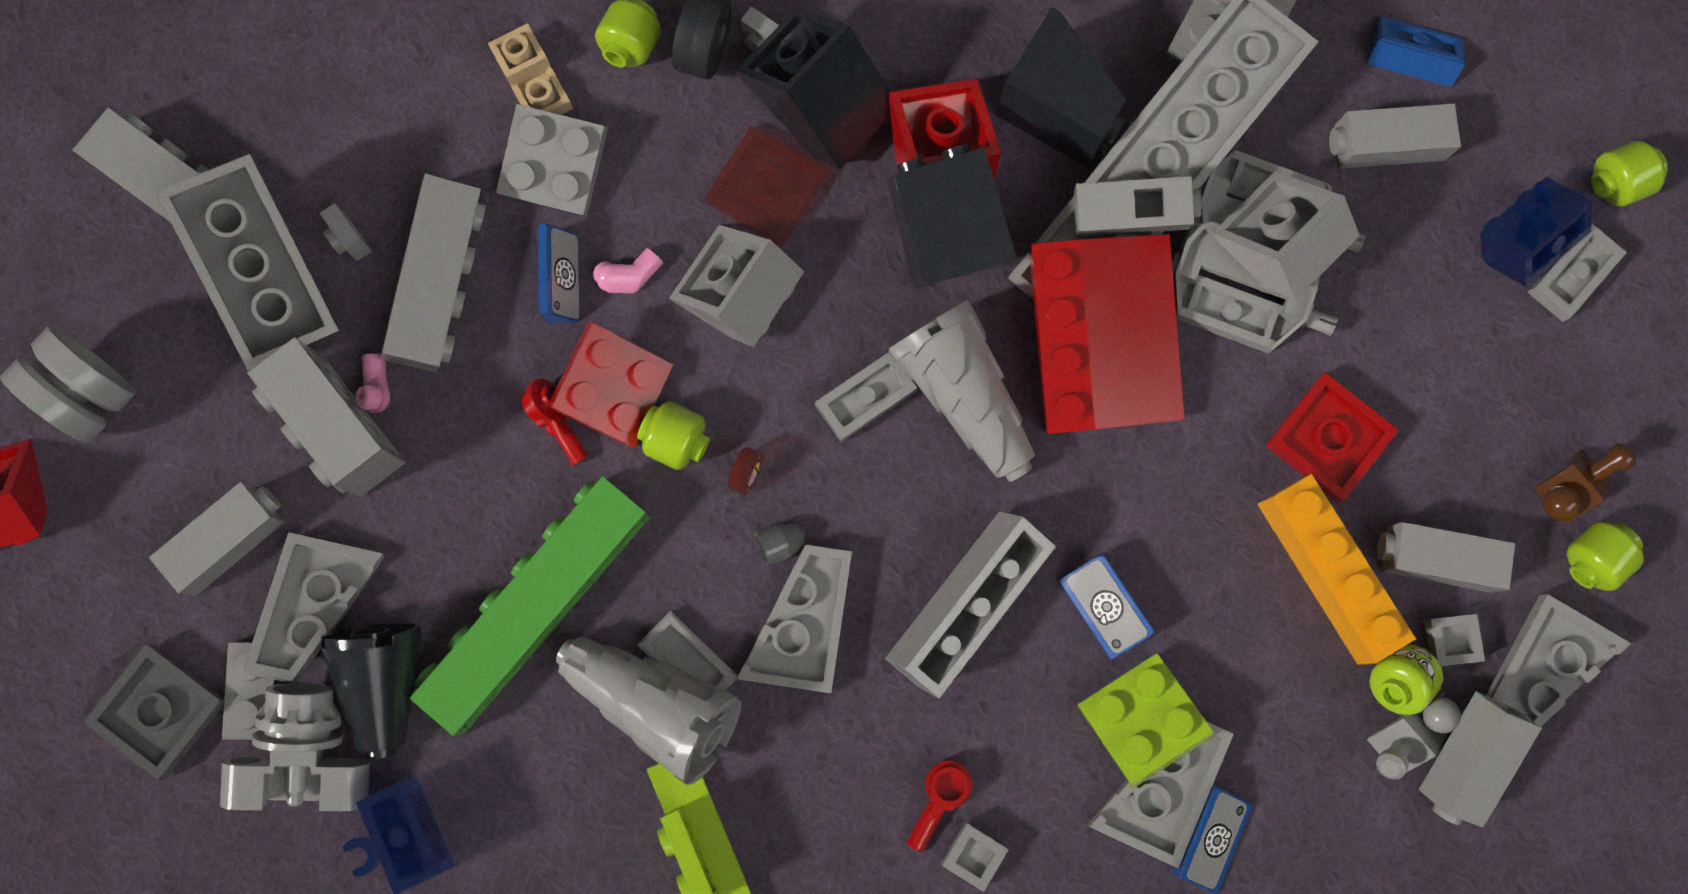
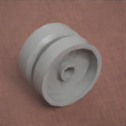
[0,326,137,444]

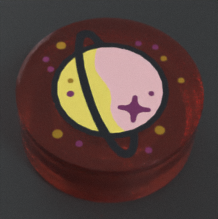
[728,447,764,496]

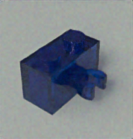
[1480,177,1592,287]
[342,777,455,894]

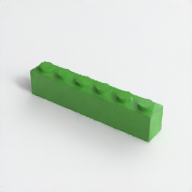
[410,476,650,736]

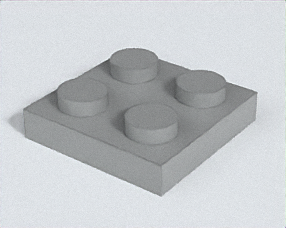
[496,104,608,216]

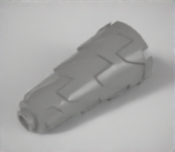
[888,299,1035,482]
[556,636,741,785]

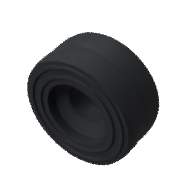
[672,0,732,80]

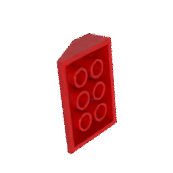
[1029,234,1185,434]

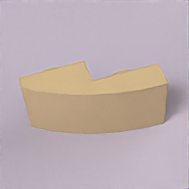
[488,23,573,115]

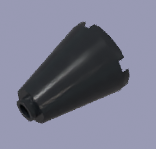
[321,623,422,759]

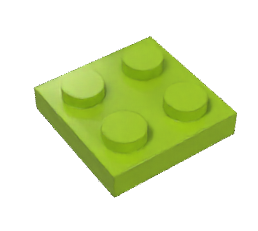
[1078,653,1214,788]

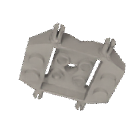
[1171,150,1365,353]

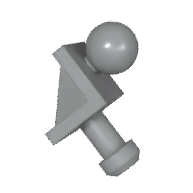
[1367,697,1461,780]

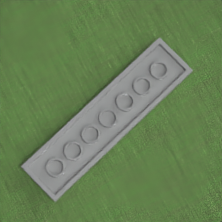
[1008,0,1319,298]

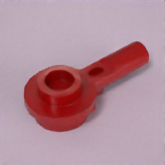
[521,378,588,466]
[906,760,973,853]

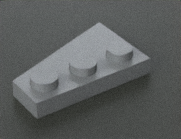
[243,532,384,684]
[737,545,852,693]
[1486,594,1631,727]
[1086,721,1233,868]

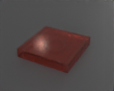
[704,125,828,247]

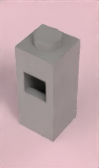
[1329,104,1461,169]
[1074,176,1202,237]
[149,482,285,596]
[1377,522,1515,593]
[1419,691,1542,828]

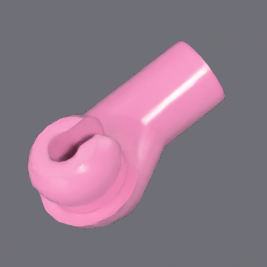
[593,248,663,294]
[355,354,391,413]

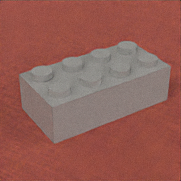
[155,154,339,371]

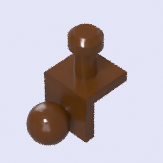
[1534,443,1637,524]

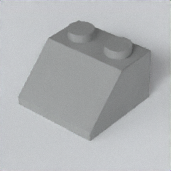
[1212,172,1360,299]
[669,225,804,347]

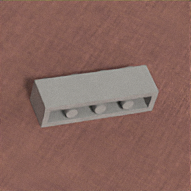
[72,108,209,221]
[380,174,486,372]
[885,511,1056,699]

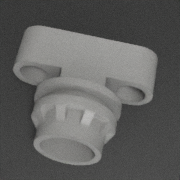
[220,682,370,811]

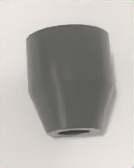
[754,524,805,567]

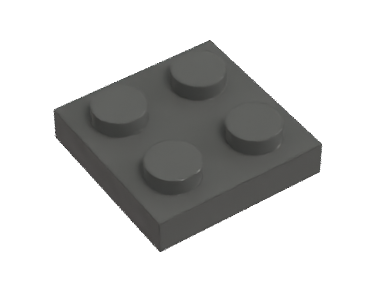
[83,644,224,780]

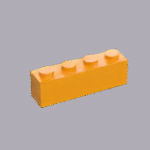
[1257,474,1416,665]

